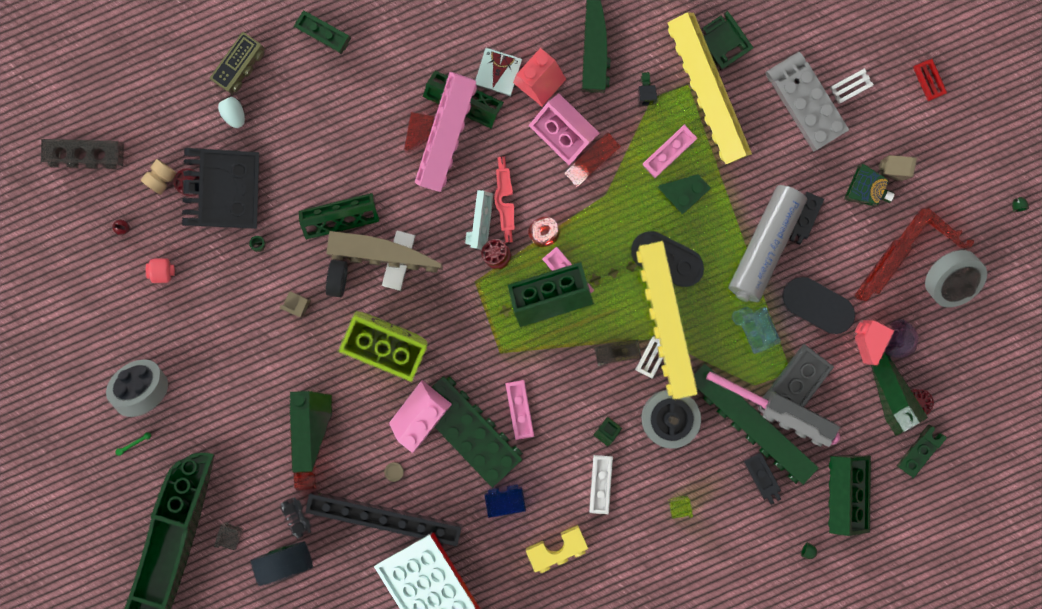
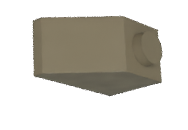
[879,155,917,181]

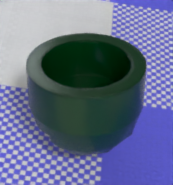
[1012,197,1029,212]
[249,236,266,252]
[801,542,818,559]

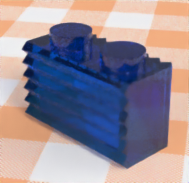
[484,484,526,518]

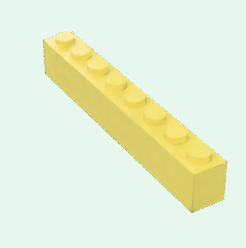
[668,12,752,164]
[636,241,697,399]

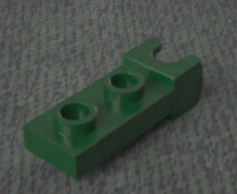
[897,424,946,479]

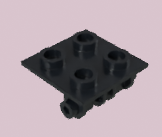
[280,497,312,539]

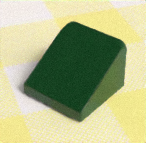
[593,417,622,446]

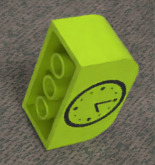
[339,311,427,382]

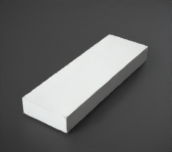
[382,231,415,291]
[589,455,613,514]

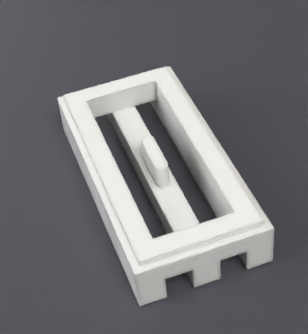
[830,68,874,104]
[635,336,663,379]

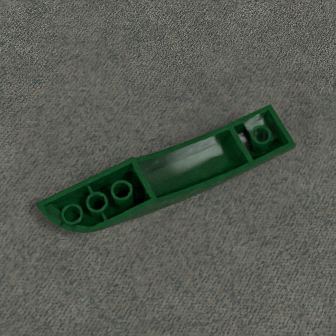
[124,453,215,609]

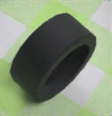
[326,260,348,298]

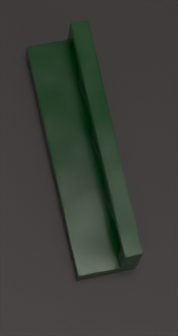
[422,70,504,129]
[299,193,380,240]

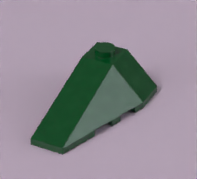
[871,351,928,436]
[290,391,332,473]

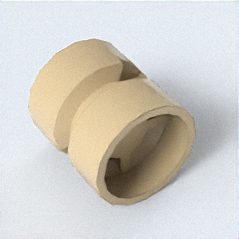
[141,159,177,195]

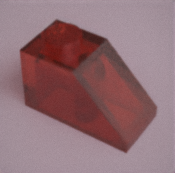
[404,112,435,153]

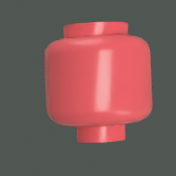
[146,258,175,283]

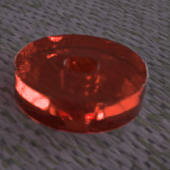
[528,217,560,247]

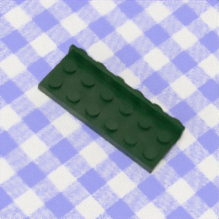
[431,376,523,488]

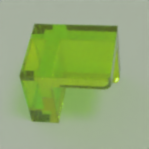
[668,496,693,519]

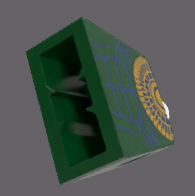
[844,164,895,207]

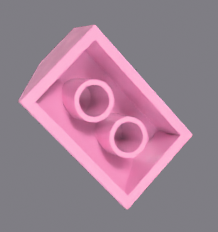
[529,93,600,165]
[389,380,452,453]

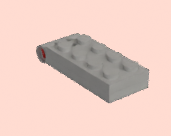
[765,52,849,152]

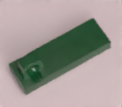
[294,10,351,54]

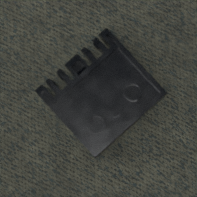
[182,148,259,229]

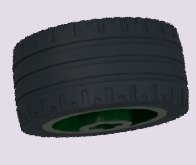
[250,541,313,587]

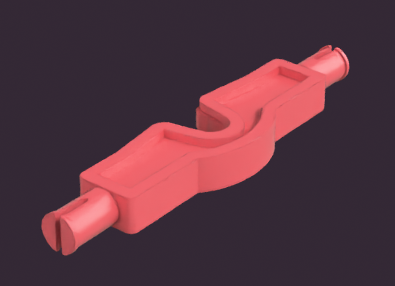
[494,157,515,243]

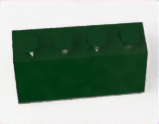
[508,262,594,327]
[828,455,871,536]

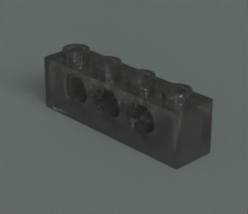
[41,139,124,170]

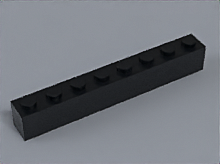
[305,491,462,546]

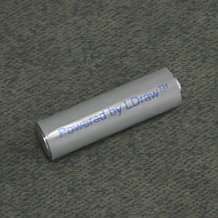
[728,185,807,302]

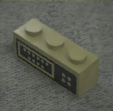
[209,32,265,95]

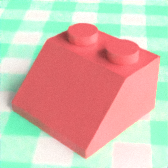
[513,48,566,107]
[855,320,894,366]

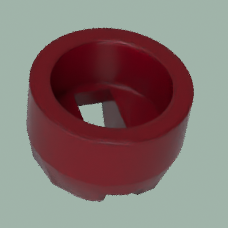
[112,219,129,235]

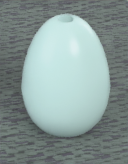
[218,97,245,128]

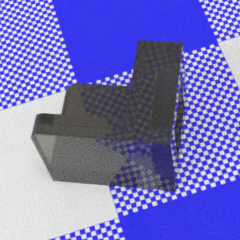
[214,523,243,550]

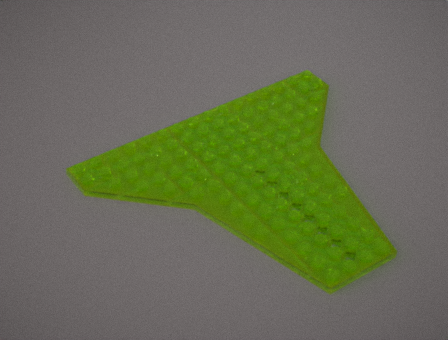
[474,85,788,385]

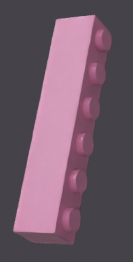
[415,72,477,192]

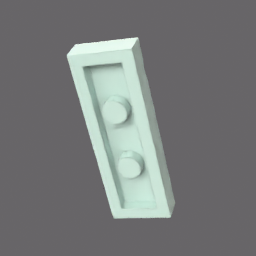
[465,190,494,250]

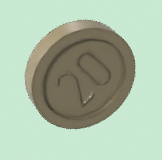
[384,462,404,482]

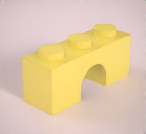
[526,525,588,573]

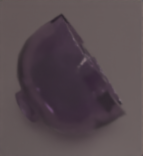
[884,319,919,358]

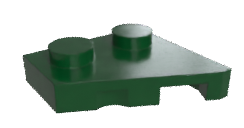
[657,174,711,215]

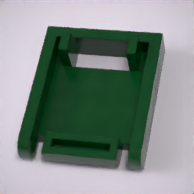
[702,11,754,71]

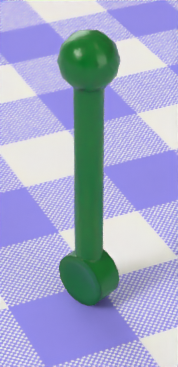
[115,432,151,456]

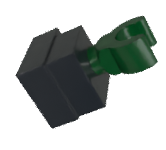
[638,72,657,107]

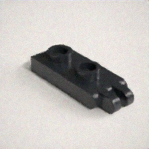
[789,192,824,245]
[743,452,781,505]

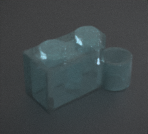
[732,307,781,354]

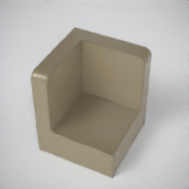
[279,291,311,318]

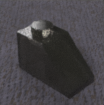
[594,339,642,366]

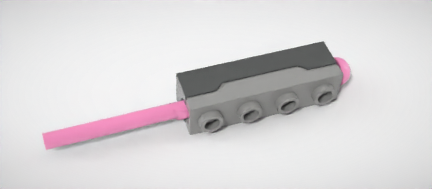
[707,372,840,447]

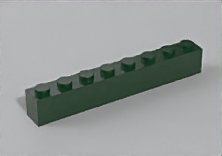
[693,363,819,485]

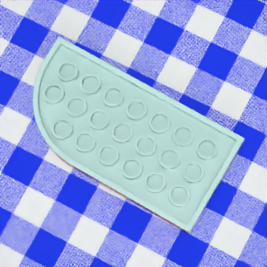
[374,533,480,609]

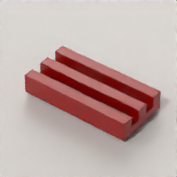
[913,59,947,102]

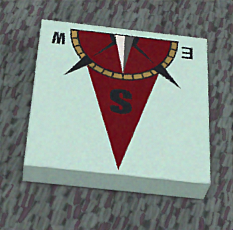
[475,48,522,96]

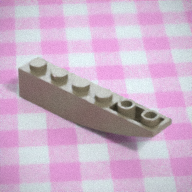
[326,231,443,273]

